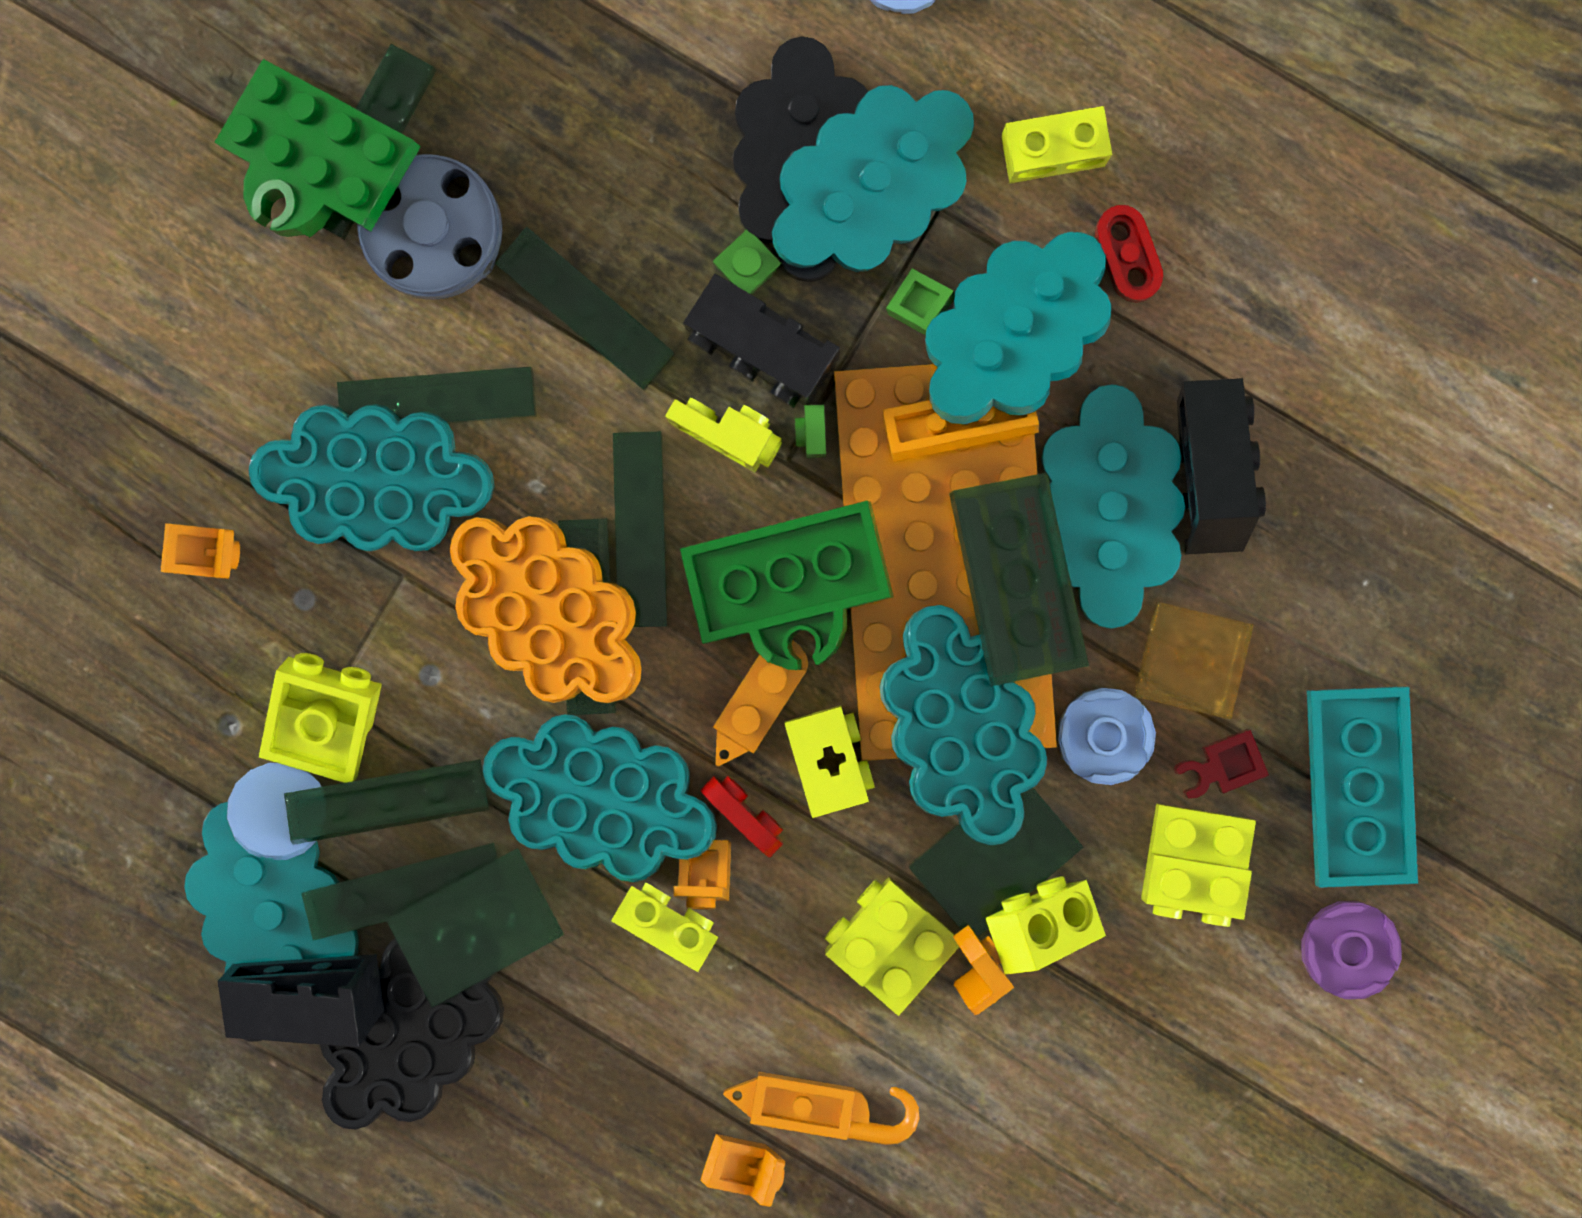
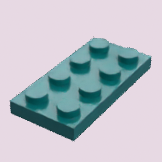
[1307,686,1418,888]

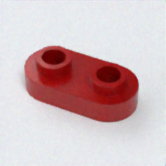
[1095,205,1163,303]
[700,776,784,858]

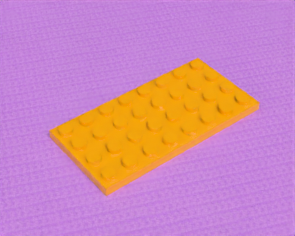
[834,364,1057,761]

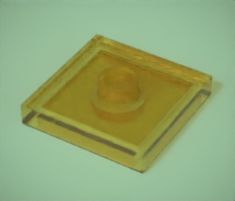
[1134,602,1254,720]

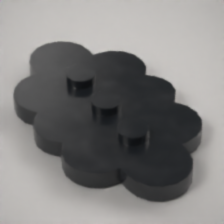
[733,36,868,282]
[320,924,504,1130]

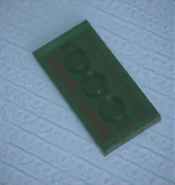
[949,473,1089,687]

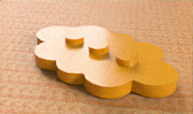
[450,516,642,703]

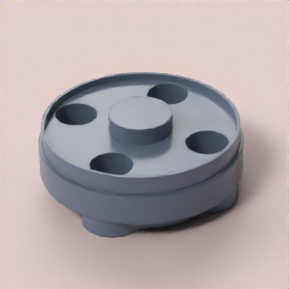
[357,154,502,300]

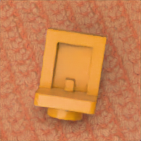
[161,523,240,579]
[673,840,731,910]
[953,925,1015,1015]
[700,1134,785,1207]

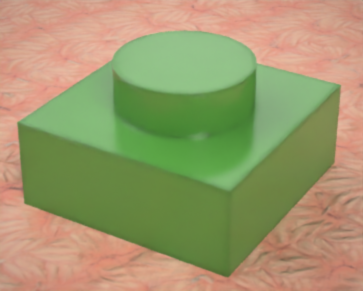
[713,229,782,295]
[886,268,955,336]
[795,405,826,458]

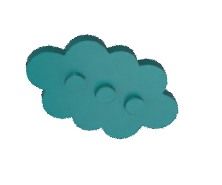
[772,85,974,272]
[925,232,1111,424]
[1039,384,1185,629]
[248,404,495,551]
[879,605,1047,845]
[483,714,717,882]
[184,802,359,973]

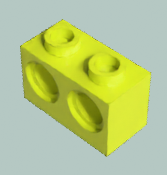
[1001,106,1112,184]
[985,876,1106,974]

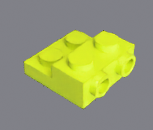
[665,397,782,473]
[259,653,382,785]
[1141,803,1256,927]
[824,877,959,1016]
[611,882,718,972]

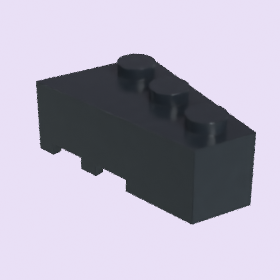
[683,273,840,409]
[1177,378,1266,555]
[218,954,384,1047]

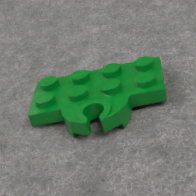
[214,59,421,238]
[680,500,894,670]

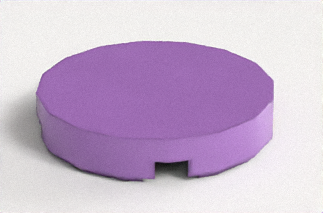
[1301,901,1402,999]

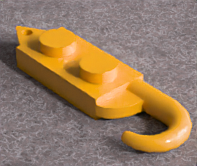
[713,640,809,767]
[723,1072,920,1145]

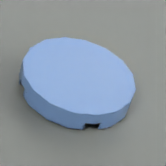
[1057,687,1156,785]
[227,763,327,860]

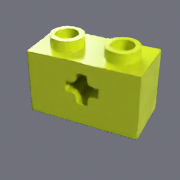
[784,705,875,818]

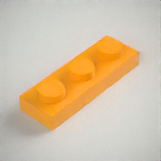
[882,400,1039,462]

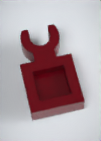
[1174,729,1269,798]

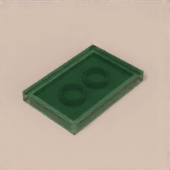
[908,788,1084,937]
[386,848,565,1008]

